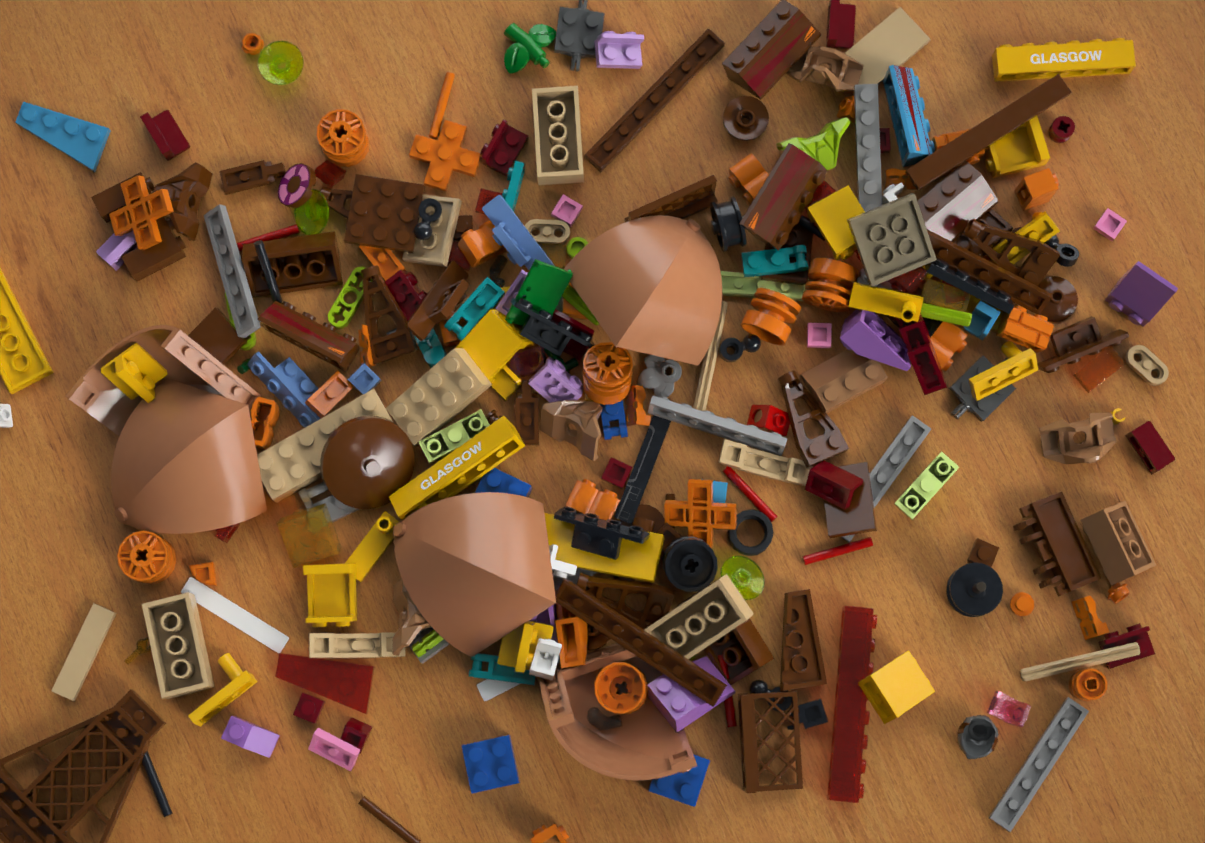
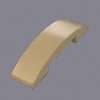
[718,439,813,486]
[309,632,405,658]

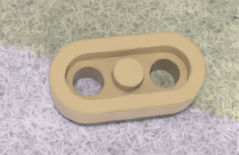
[525,219,570,245]
[1125,345,1169,386]

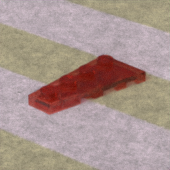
[275,653,375,714]

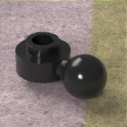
[414,198,442,240]
[1044,235,1079,267]
[719,334,761,362]
[749,680,792,711]

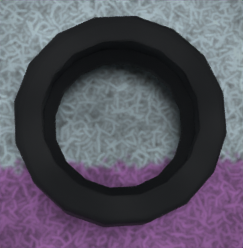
[728,510,774,556]

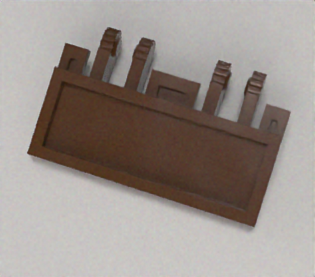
[1013,492,1101,596]

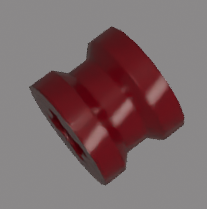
[1048,116,1075,143]

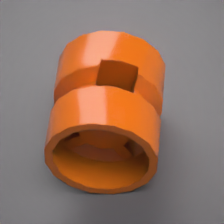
[1068,669,1107,701]

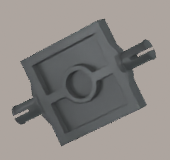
[554,0,605,71]
[949,355,1016,422]

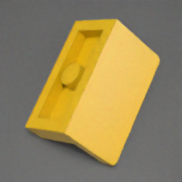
[491,365,522,401]

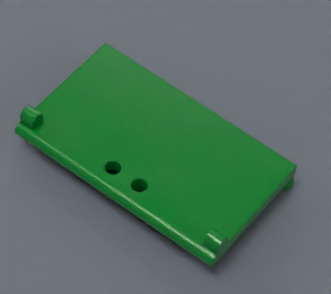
[505,259,573,326]

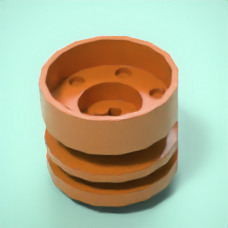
[317,109,370,167]
[802,258,859,312]
[740,288,801,346]
[582,342,633,405]
[117,531,176,584]
[595,662,649,714]

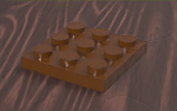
[344,174,425,253]

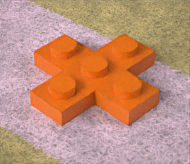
[409,120,482,192]
[109,175,174,250]
[664,479,737,548]

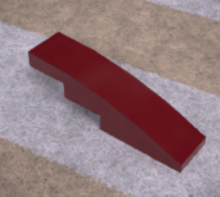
[896,312,947,395]

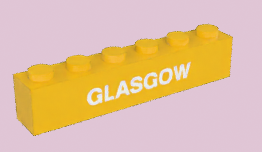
[992,38,1136,82]
[389,416,525,520]

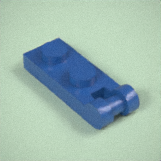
[600,400,628,440]

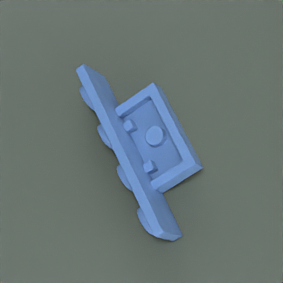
[482,195,555,270]
[247,352,321,427]

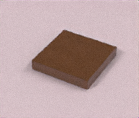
[188,308,247,365]

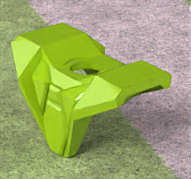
[776,117,851,171]

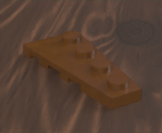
[780,589,827,692]

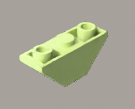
[419,409,490,463]
[894,452,959,520]

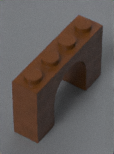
[91,172,186,282]

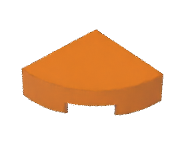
[189,562,217,586]

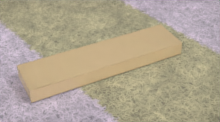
[51,603,117,701]

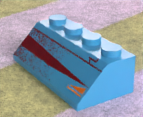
[883,65,935,167]

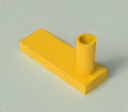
[993,211,1060,265]
[848,282,924,322]
[969,341,1038,401]
[345,511,399,583]
[188,653,258,727]

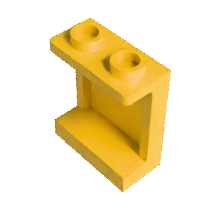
[985,116,1050,178]
[807,185,865,260]
[456,309,530,382]
[303,563,357,627]
[858,650,935,724]

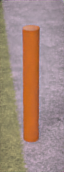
[429,72,455,139]

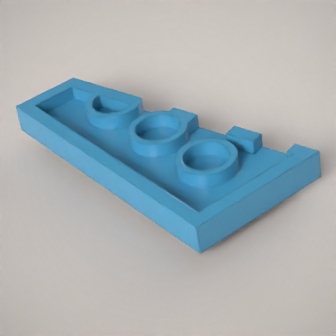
[15,102,111,172]

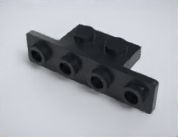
[511,298,595,356]
[554,507,650,560]

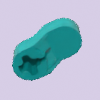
[414,328,447,368]

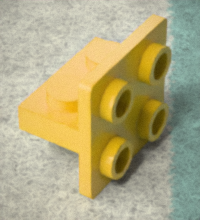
[101,343,168,403]
[497,621,554,673]

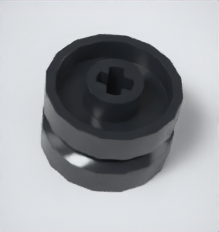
[662,535,718,592]

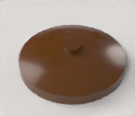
[320,416,415,509]

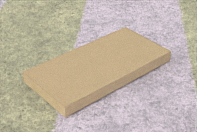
[845,7,931,85]

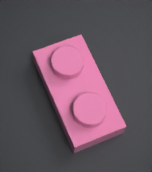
[308,728,360,771]

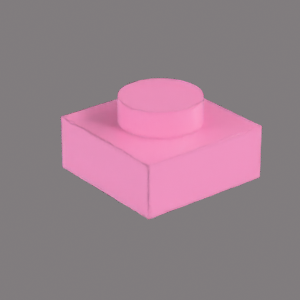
[551,195,583,227]
[1093,208,1127,241]
[807,323,832,348]

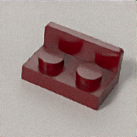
[480,119,529,177]
[385,269,427,321]
[1098,623,1155,669]

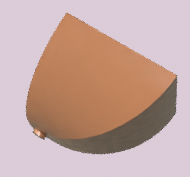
[564,215,722,366]
[66,325,261,437]
[111,379,267,534]
[393,492,556,657]
[538,643,697,780]

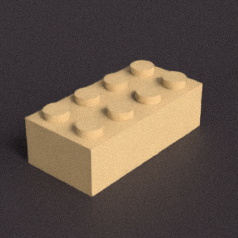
[532,86,584,185]
[386,348,492,445]
[645,574,754,659]
[142,592,215,699]

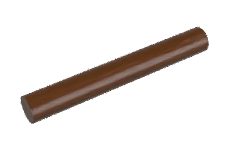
[358,796,421,843]

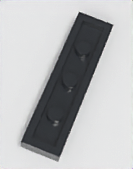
[925,259,1014,314]

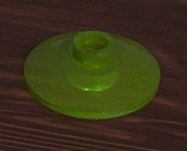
[258,41,304,85]
[294,189,329,235]
[721,556,765,600]

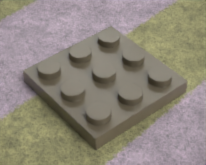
[847,193,937,287]

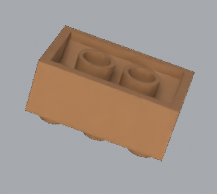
[800,349,888,414]
[1081,501,1156,585]

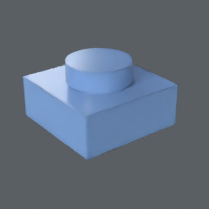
[348,363,382,394]

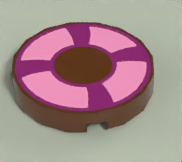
[278,163,316,209]

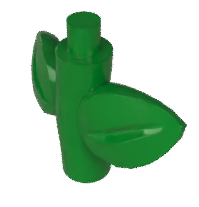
[504,23,556,74]

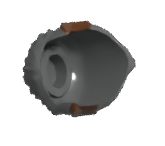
[957,715,999,759]

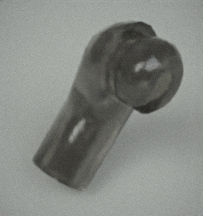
[489,255,508,288]
[587,707,622,731]

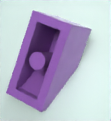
[221,716,280,758]

